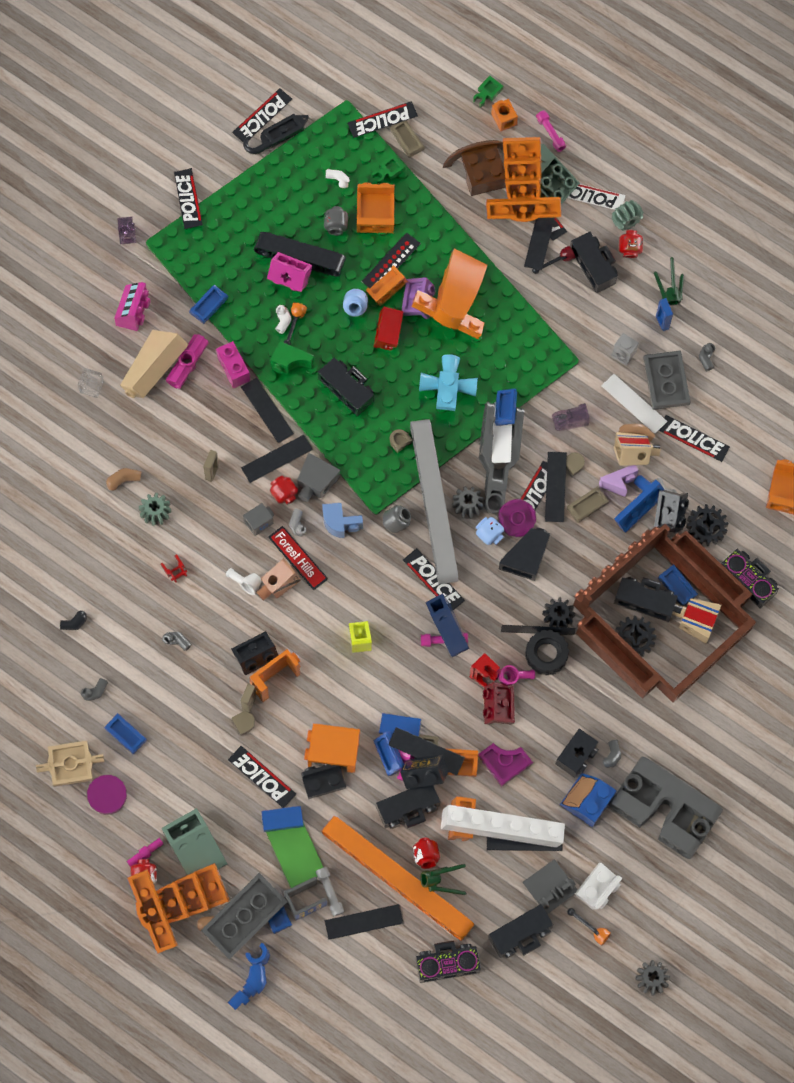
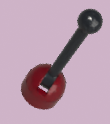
[532,245,575,274]

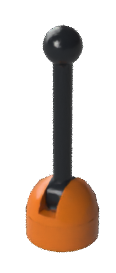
[284,303,307,345]
[567,908,611,946]

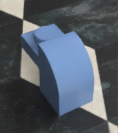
[322,503,363,538]

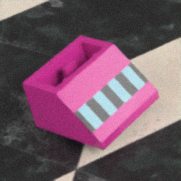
[114,282,150,331]

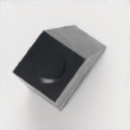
[498,528,550,581]

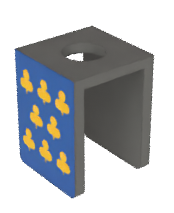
[284,877,327,920]

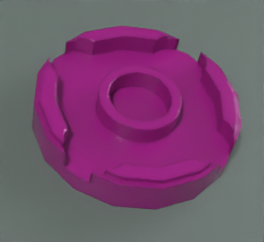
[498,499,536,537]
[87,775,127,815]

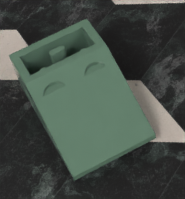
[540,144,580,204]
[162,808,227,875]

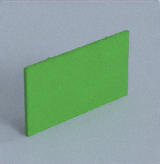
[266,823,324,888]

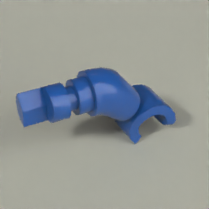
[227,943,270,1010]

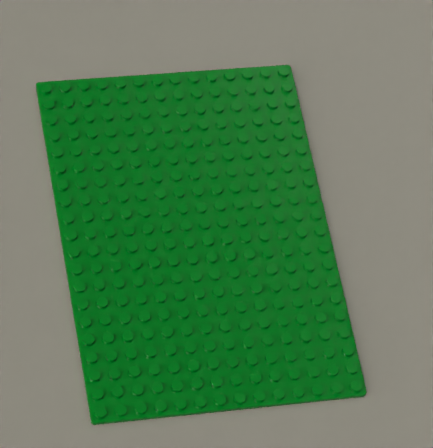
[146,100,579,515]

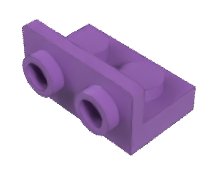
[402,278,435,319]

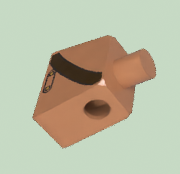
[256,558,301,601]

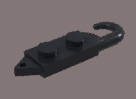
[243,114,309,155]

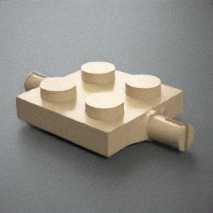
[36,741,104,787]

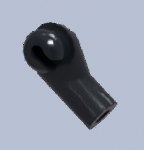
[60,610,87,630]

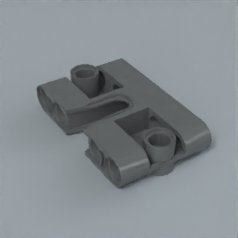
[609,757,723,859]

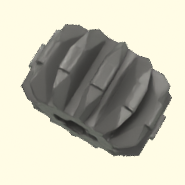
[452,486,484,519]
[635,960,670,996]

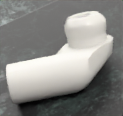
[326,169,350,188]
[275,305,292,334]

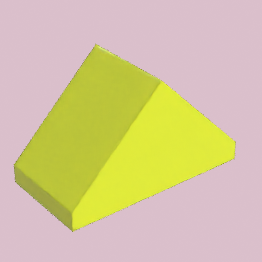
[349,621,372,653]

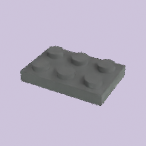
[643,350,691,410]

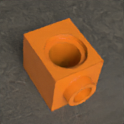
[491,99,518,132]

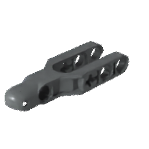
[478,402,524,514]

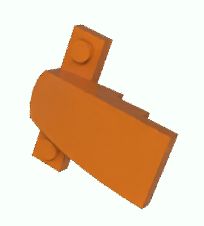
[486,137,562,222]
[411,249,487,339]
[127,863,230,954]

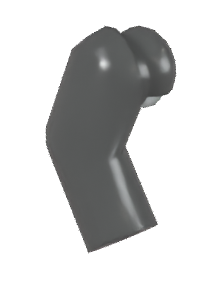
[162,632,192,651]
[603,740,621,768]

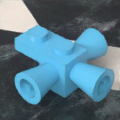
[419,355,478,411]

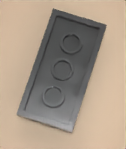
[201,873,288,959]

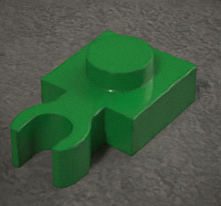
[473,76,504,107]
[372,154,405,184]

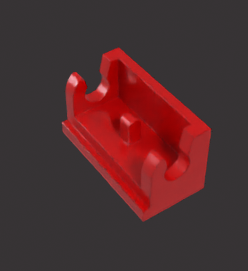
[374,307,404,350]
[469,653,500,687]

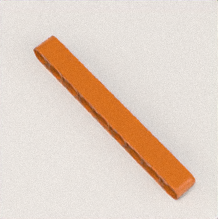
[321,816,474,941]

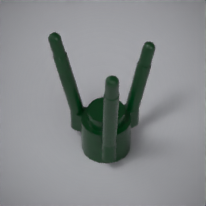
[654,257,684,305]
[420,864,467,895]

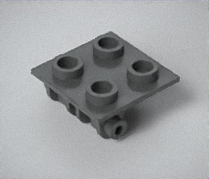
[522,859,577,914]

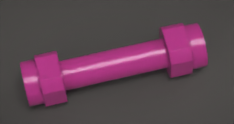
[536,110,566,152]
[421,632,468,647]

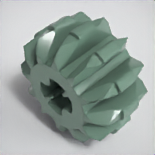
[612,200,644,231]
[139,493,172,526]

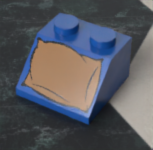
[560,773,617,828]

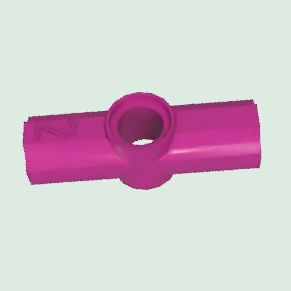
[166,334,209,389]

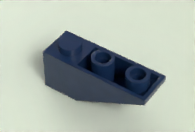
[425,593,469,657]

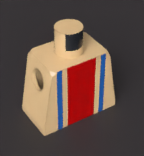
[614,432,660,466]
[672,599,721,643]

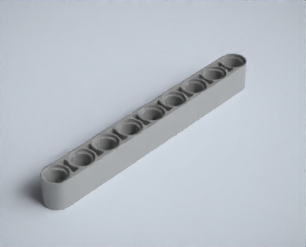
[410,419,458,584]

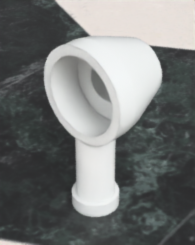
[226,568,262,595]

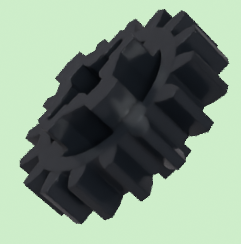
[686,504,729,546]
[615,615,657,657]

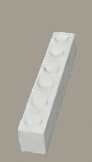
[441,805,565,847]

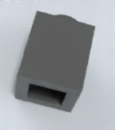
[243,503,274,536]

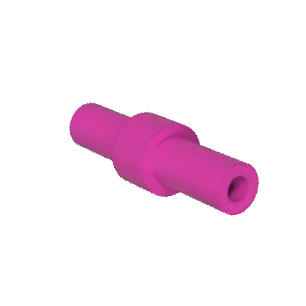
[126,838,164,867]

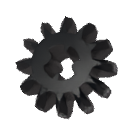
[542,597,576,627]

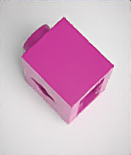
[267,252,312,292]
[216,341,250,389]

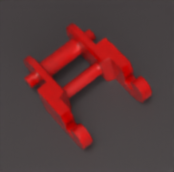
[160,554,187,583]

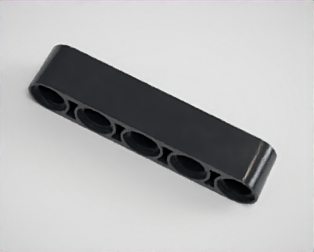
[254,232,346,277]

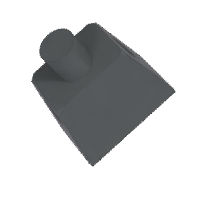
[297,453,340,502]

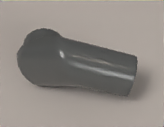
[699,343,715,372]
[81,678,108,701]

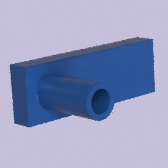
[614,475,664,533]

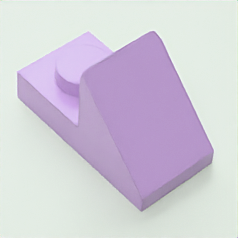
[599,465,638,497]

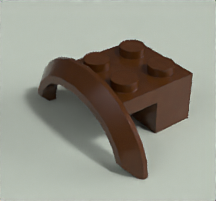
[443,140,506,196]

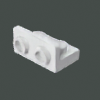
[575,863,622,910]

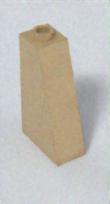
[120,330,188,398]

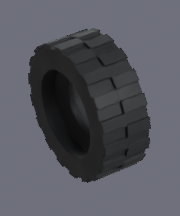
[525,630,569,675]

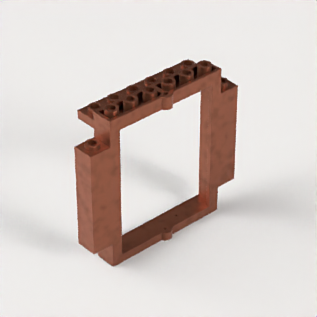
[573,524,756,703]

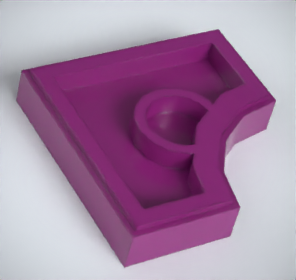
[478,743,533,787]

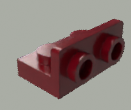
[483,682,515,725]

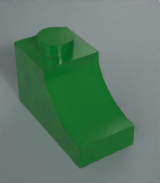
[270,341,314,374]

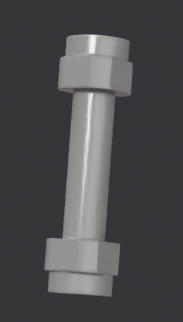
[316,867,344,917]

